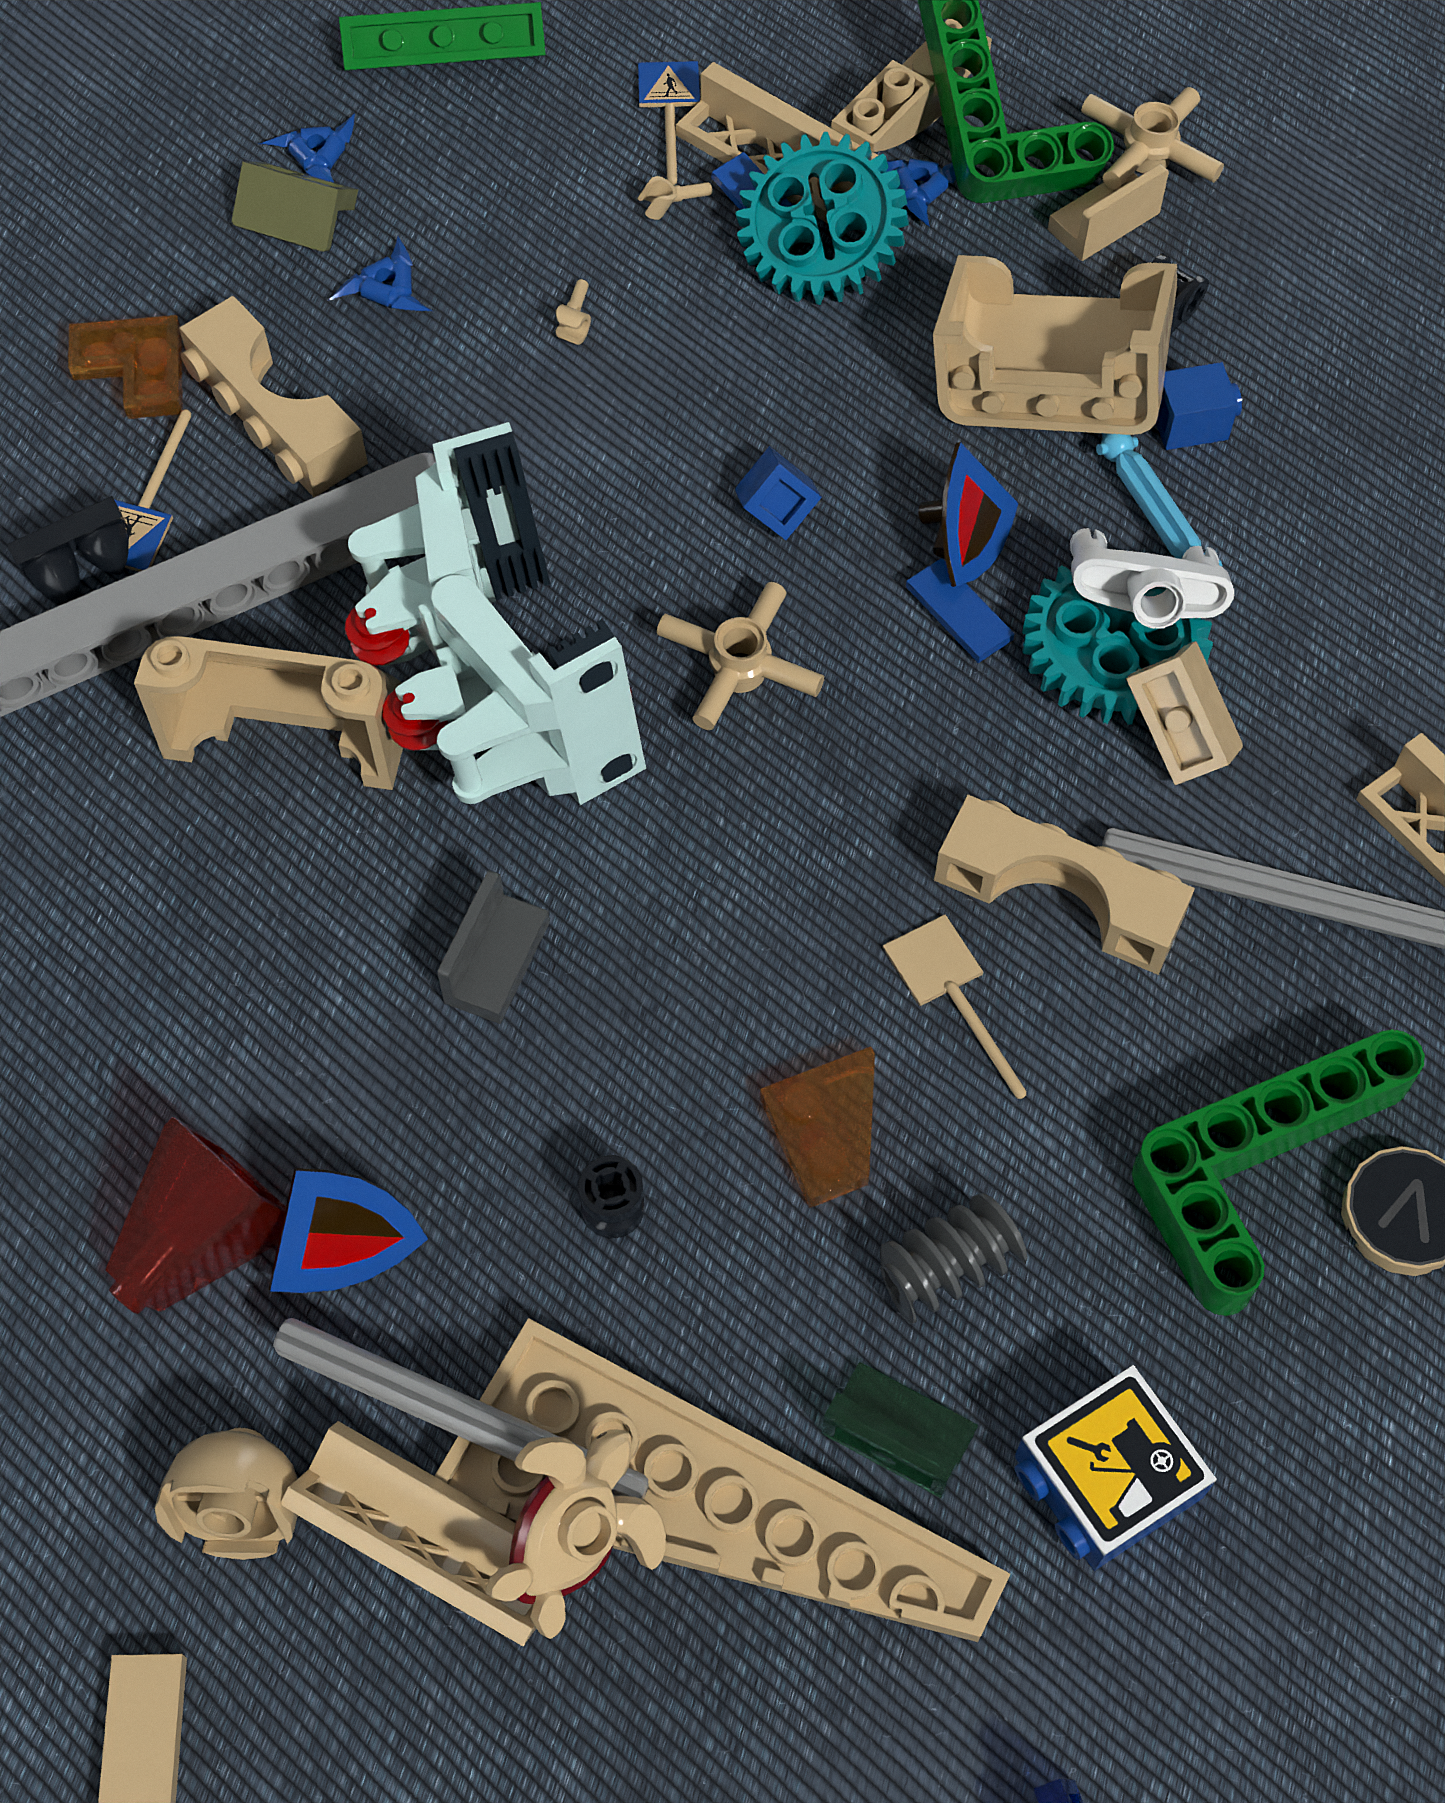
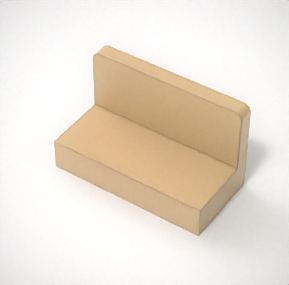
[1048,164,1169,261]
[1126,641,1243,785]

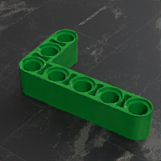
[918,0,1114,203]
[1132,1029,1425,1316]

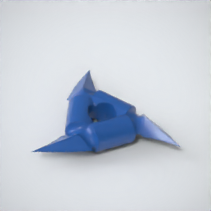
[259,113,355,182]
[886,158,956,227]
[328,236,433,311]

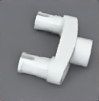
[1070,528,1234,629]

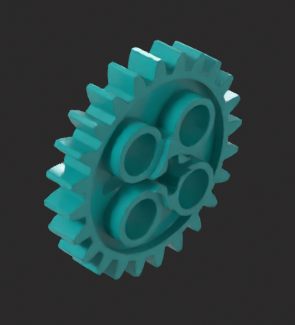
[736,132,909,305]
[1022,565,1213,725]

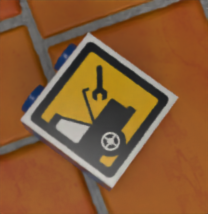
[1014,1365,1217,1571]

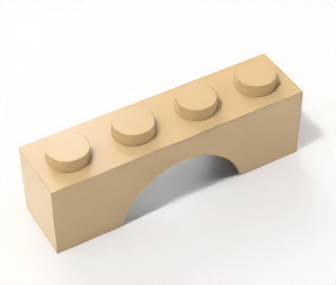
[179,296,368,497]
[934,795,1195,975]

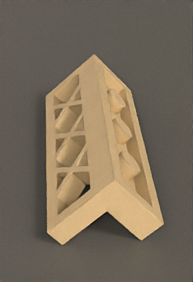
[676,62,878,223]
[1356,733,1445,888]
[281,1421,536,1646]

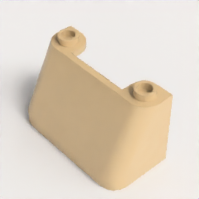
[933,255,1177,435]
[134,636,403,790]

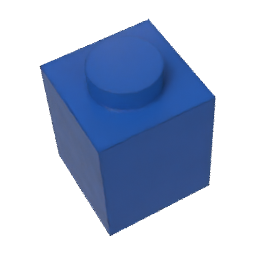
[1156,362,1242,450]

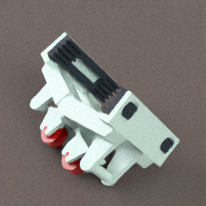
[345,422,646,805]

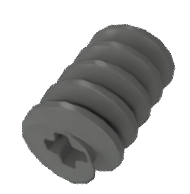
[879,1193,1027,1324]

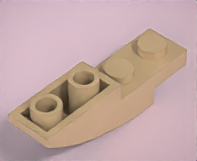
[831,19,992,152]

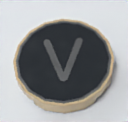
[1341,1146,1445,1276]

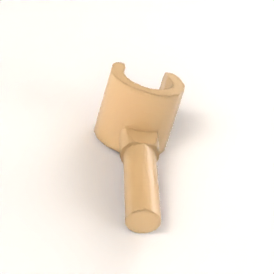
[637,176,712,220]
[556,279,591,345]

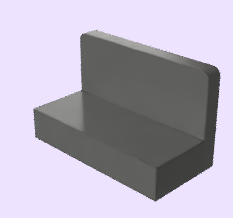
[438,870,550,1024]

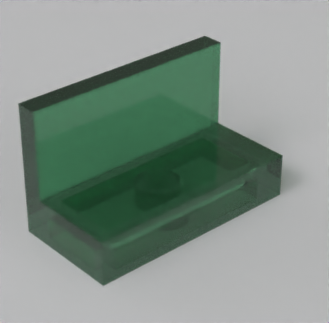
[822,1361,978,1498]

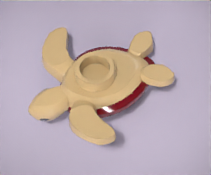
[486,1430,666,1639]

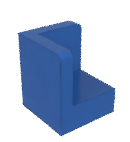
[735,446,822,540]

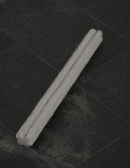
[1102,828,1445,949]
[273,1318,649,1500]

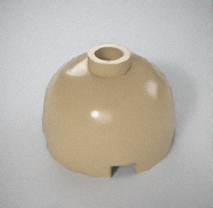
[154,1428,298,1560]

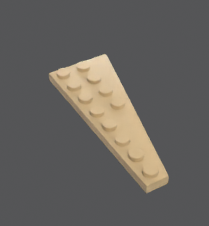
[435,1318,1010,1642]

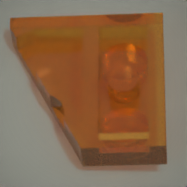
[760,1046,875,1208]

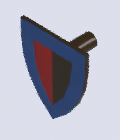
[918,442,1018,587]
[269,1168,428,1293]

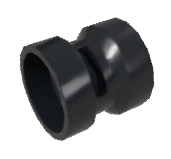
[578,1155,645,1239]

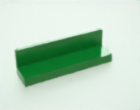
[339,2,546,71]

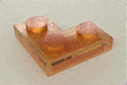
[68,315,183,419]

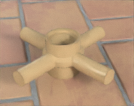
[1081,87,1224,190]
[657,582,824,730]

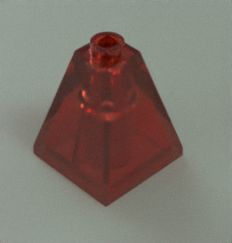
[105,1117,286,1314]

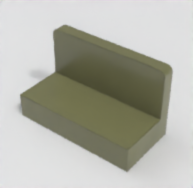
[232,161,358,251]

